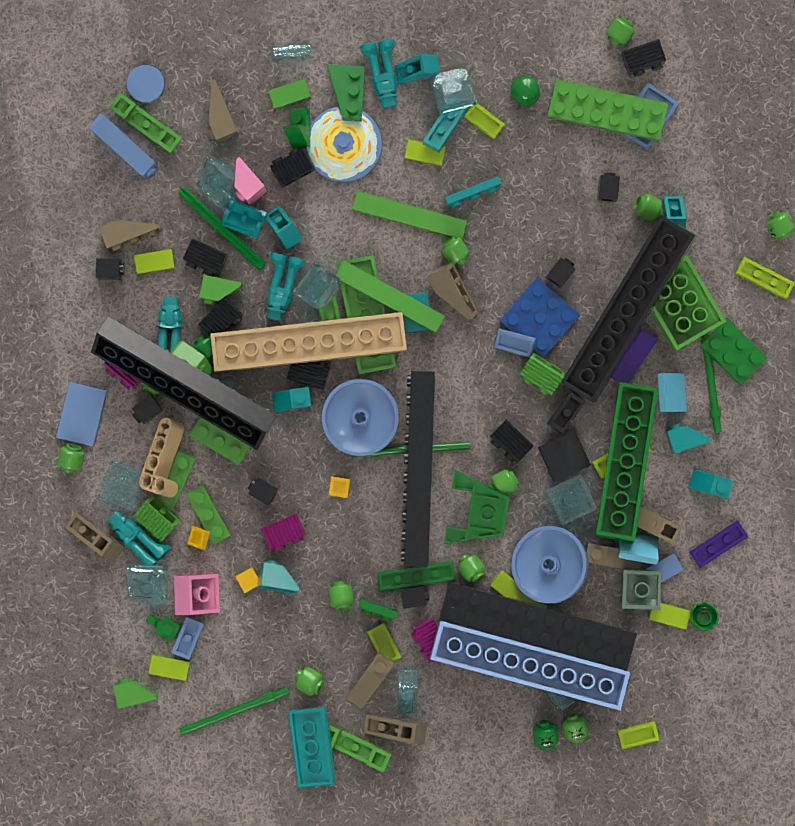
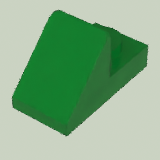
[283,108,310,149]

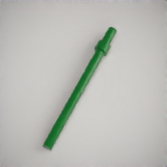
[701,332,722,433]
[356,442,470,458]
[179,687,290,735]

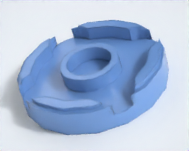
[127,65,165,103]

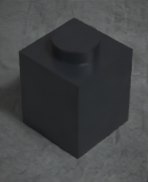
[597,172,620,202]
[96,258,125,280]
[546,258,576,289]
[132,394,163,424]
[248,477,279,506]
[400,586,429,609]

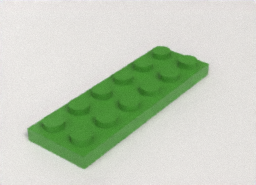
[548,79,668,142]
[336,255,396,375]

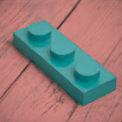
[423,96,469,153]
[445,176,501,208]

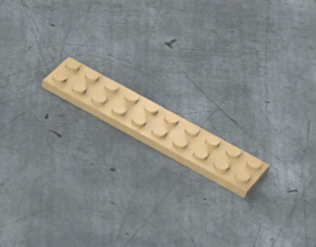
[211,312,407,373]

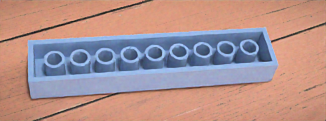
[429,621,630,711]

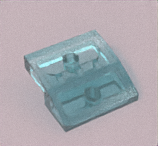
[97,461,142,512]

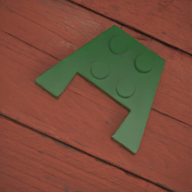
[444,470,509,544]

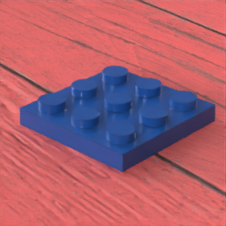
[500,278,580,358]

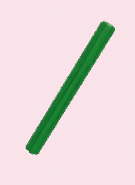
[178,187,266,270]

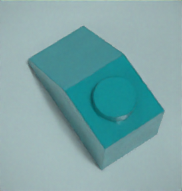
[395,54,440,84]
[663,196,687,228]
[266,205,303,249]
[272,387,312,412]
[665,424,711,454]
[688,470,734,499]
[257,560,299,594]

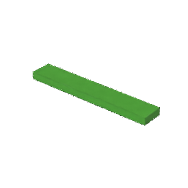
[352,191,467,239]
[335,261,445,333]

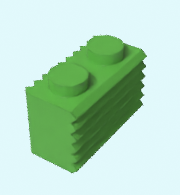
[519,353,566,395]
[133,496,181,542]

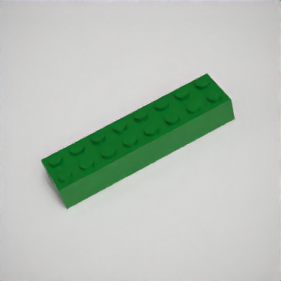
[595,382,658,543]

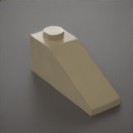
[208,79,239,143]
[427,262,478,320]
[65,512,125,562]
[585,543,642,570]
[346,651,395,709]
[363,714,427,744]

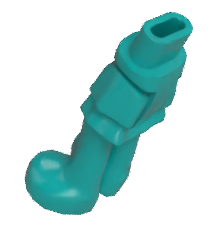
[359,39,398,108]
[266,252,306,321]
[157,297,183,352]
[107,511,172,574]

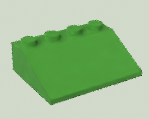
[650,255,726,352]

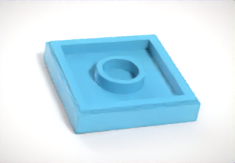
[658,373,687,412]
[619,533,658,565]

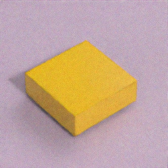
[329,476,350,498]
[187,526,210,550]
[235,567,259,593]

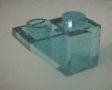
[397,669,418,713]

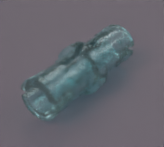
[272,43,311,59]

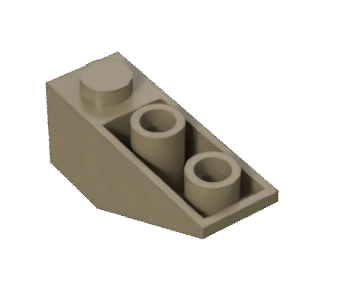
[99,220,162,252]
[637,507,682,545]

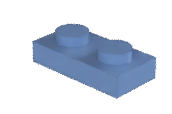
[171,617,204,660]

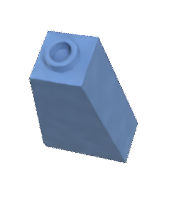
[88,113,157,179]

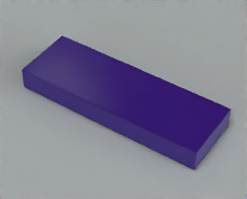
[612,329,659,383]
[689,521,748,568]

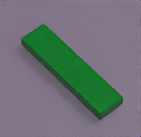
[377,561,456,592]

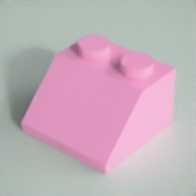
[234,157,267,206]
[174,574,220,615]

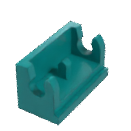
[222,199,267,239]

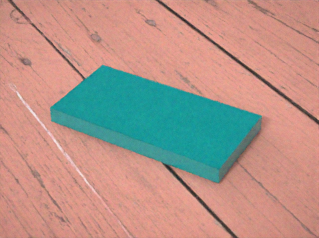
[288,706,336,788]

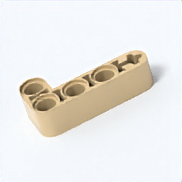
[139,418,184,498]

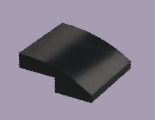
[538,431,591,482]

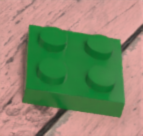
[359,598,398,622]

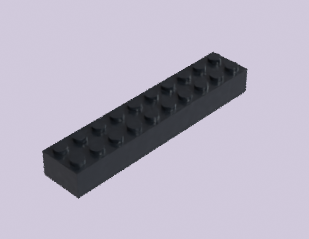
[561,215,697,403]
[91,316,277,450]
[401,371,435,567]
[439,581,637,671]

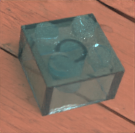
[544,474,597,525]

